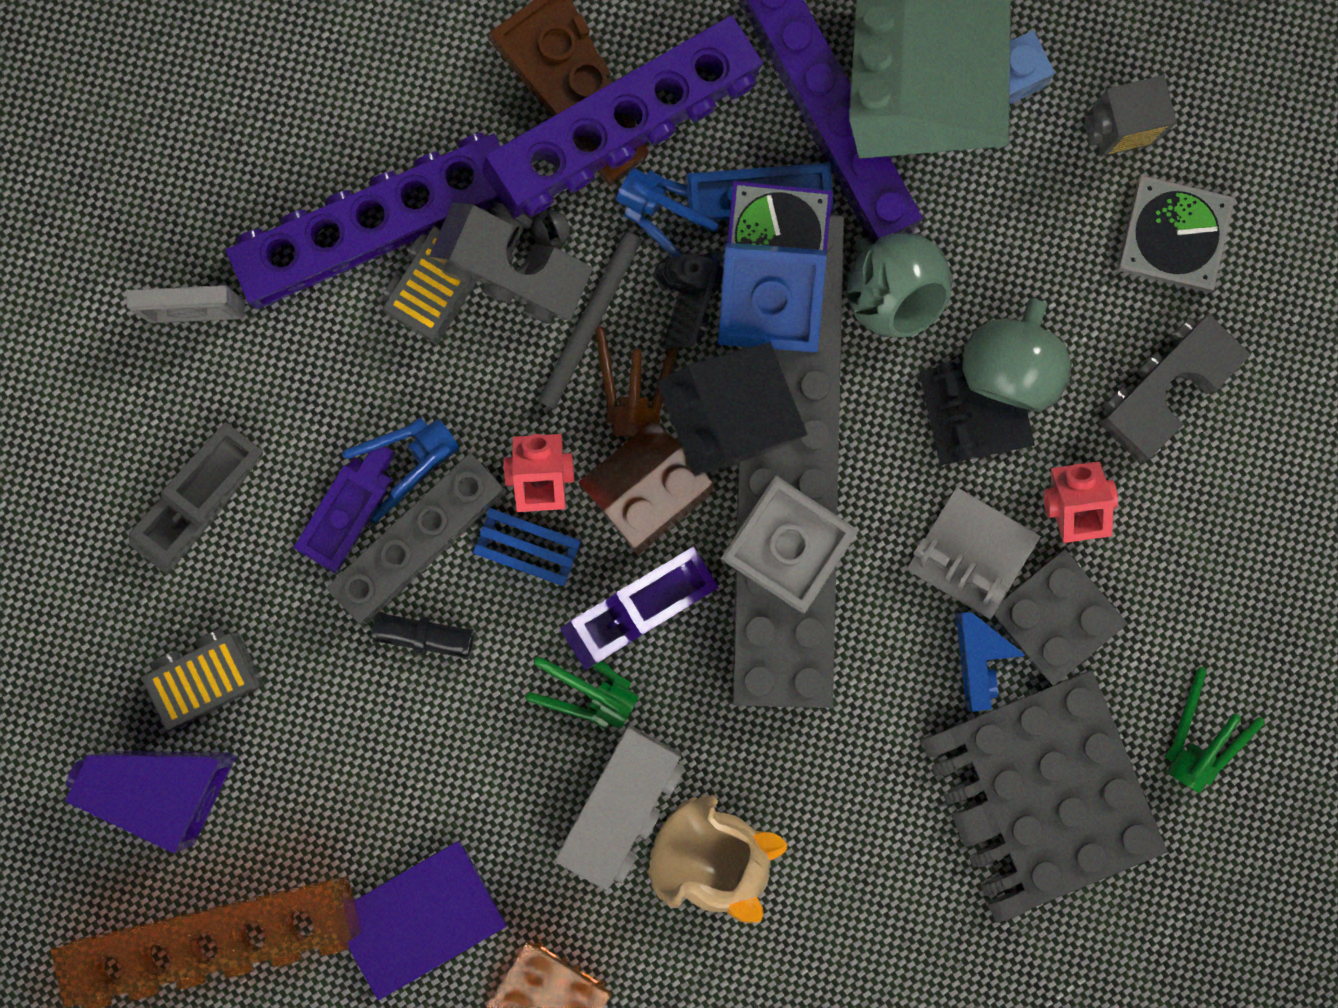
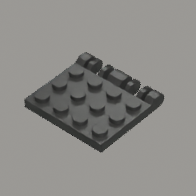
[921,670,1168,923]

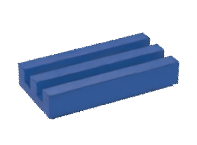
[473,508,581,587]

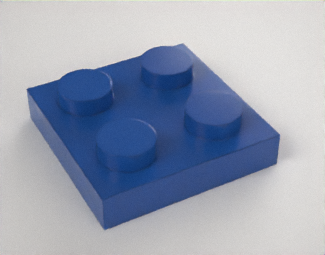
[718,243,827,352]

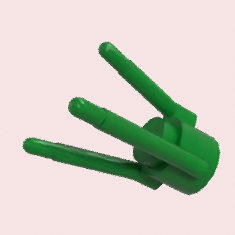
[525,657,639,730]
[1164,667,1265,794]

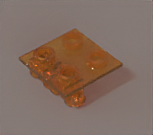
[486,940,612,1008]

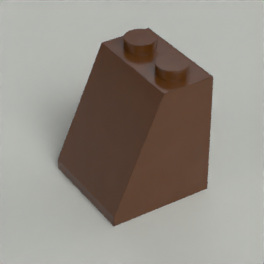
[578,420,713,555]

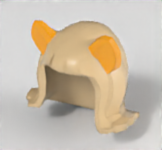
[648,795,788,923]

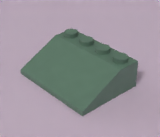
[850,0,1011,158]

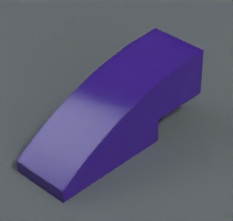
[560,546,719,670]

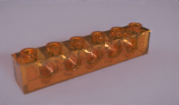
[50,875,361,1008]

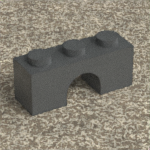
[429,203,593,324]
[1098,314,1251,463]

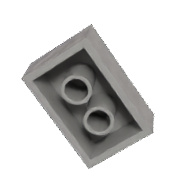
[554,724,684,891]

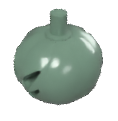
[845,233,953,337]
[962,298,1072,412]

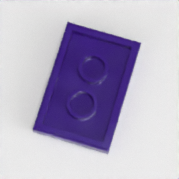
[330,840,508,1001]

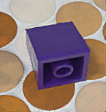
[65,751,237,853]

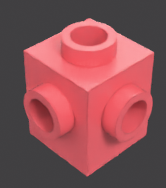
[504,434,574,512]
[1043,461,1118,543]

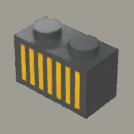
[1085,75,1177,157]
[382,227,477,346]
[141,629,264,730]

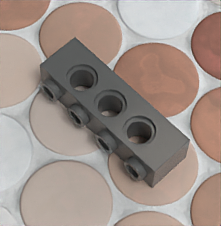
[326,453,508,624]

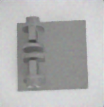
[906,487,1041,620]

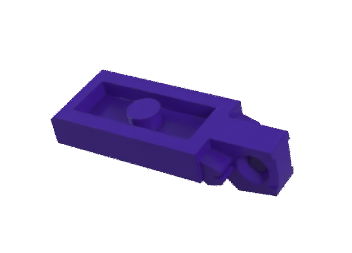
[294,446,396,574]

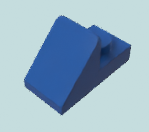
[955,612,1025,711]

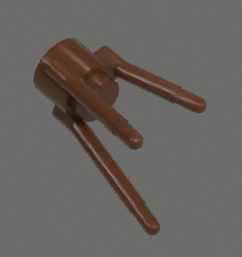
[596,326,679,437]

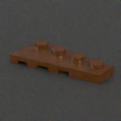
[488,0,649,186]

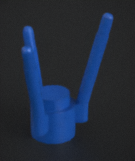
[616,168,718,257]
[342,417,460,523]

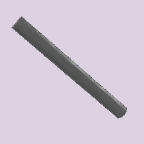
[537,231,642,410]

